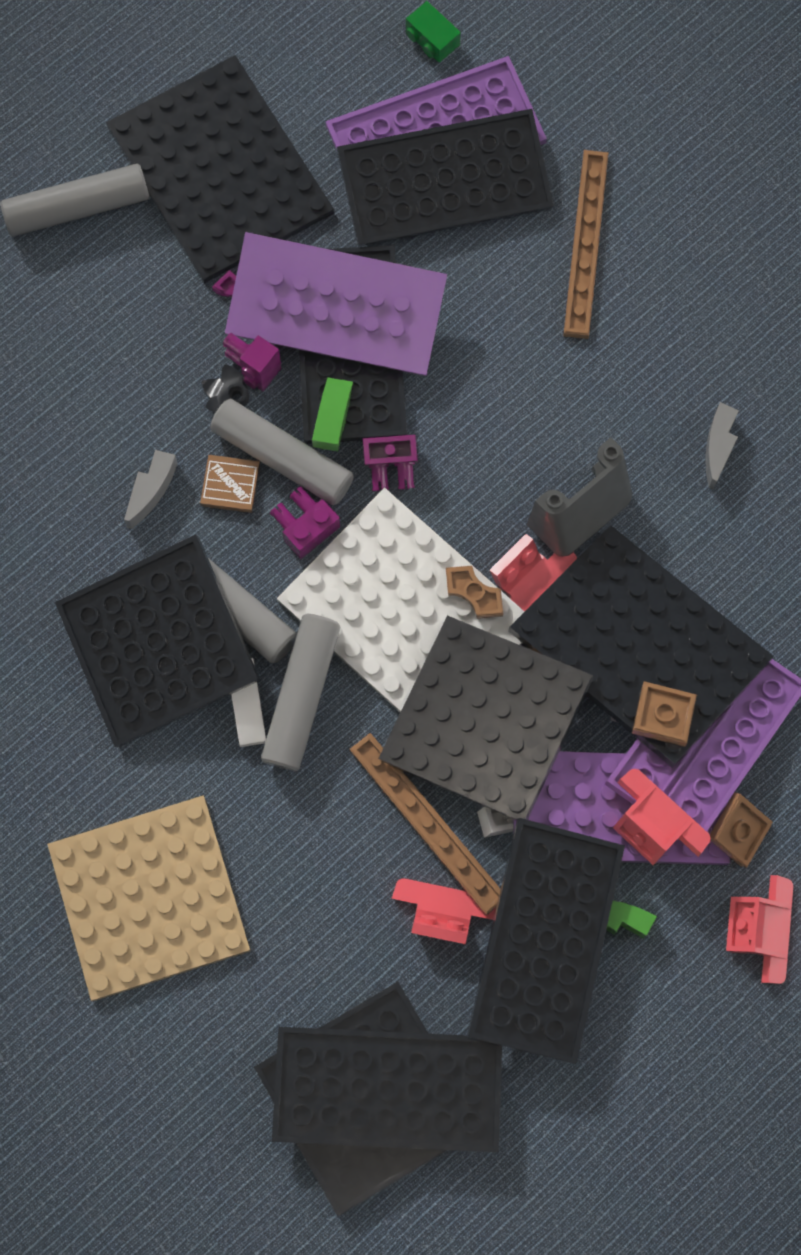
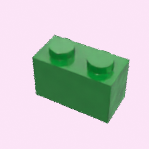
[405,1,461,63]

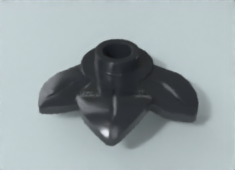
[202,365,250,413]

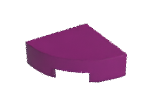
[212,270,236,297]

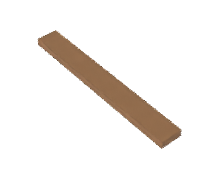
[563,150,608,339]
[350,733,501,916]

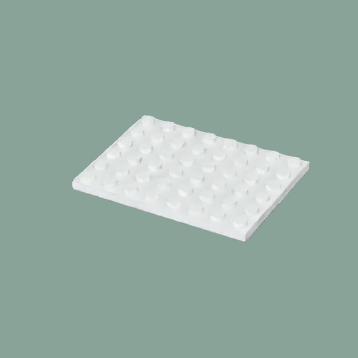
[277,488,525,712]

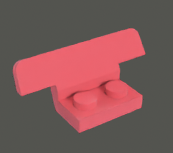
[490,534,577,611]
[613,769,711,865]
[726,875,793,984]
[392,878,496,944]

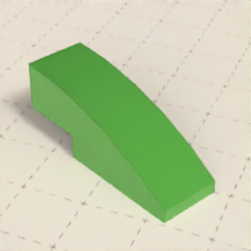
[312,378,353,452]
[606,901,657,939]

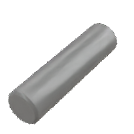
[0,163,149,237]
[211,399,353,505]
[180,541,297,663]
[261,613,341,771]

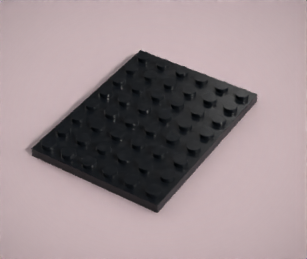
[106,55,334,283]
[508,525,774,768]

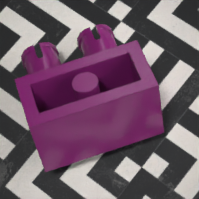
[223,333,281,392]
[363,435,418,491]
[270,486,340,560]

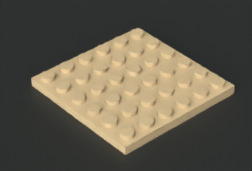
[47,795,251,1002]

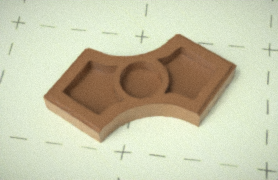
[446,566,503,619]

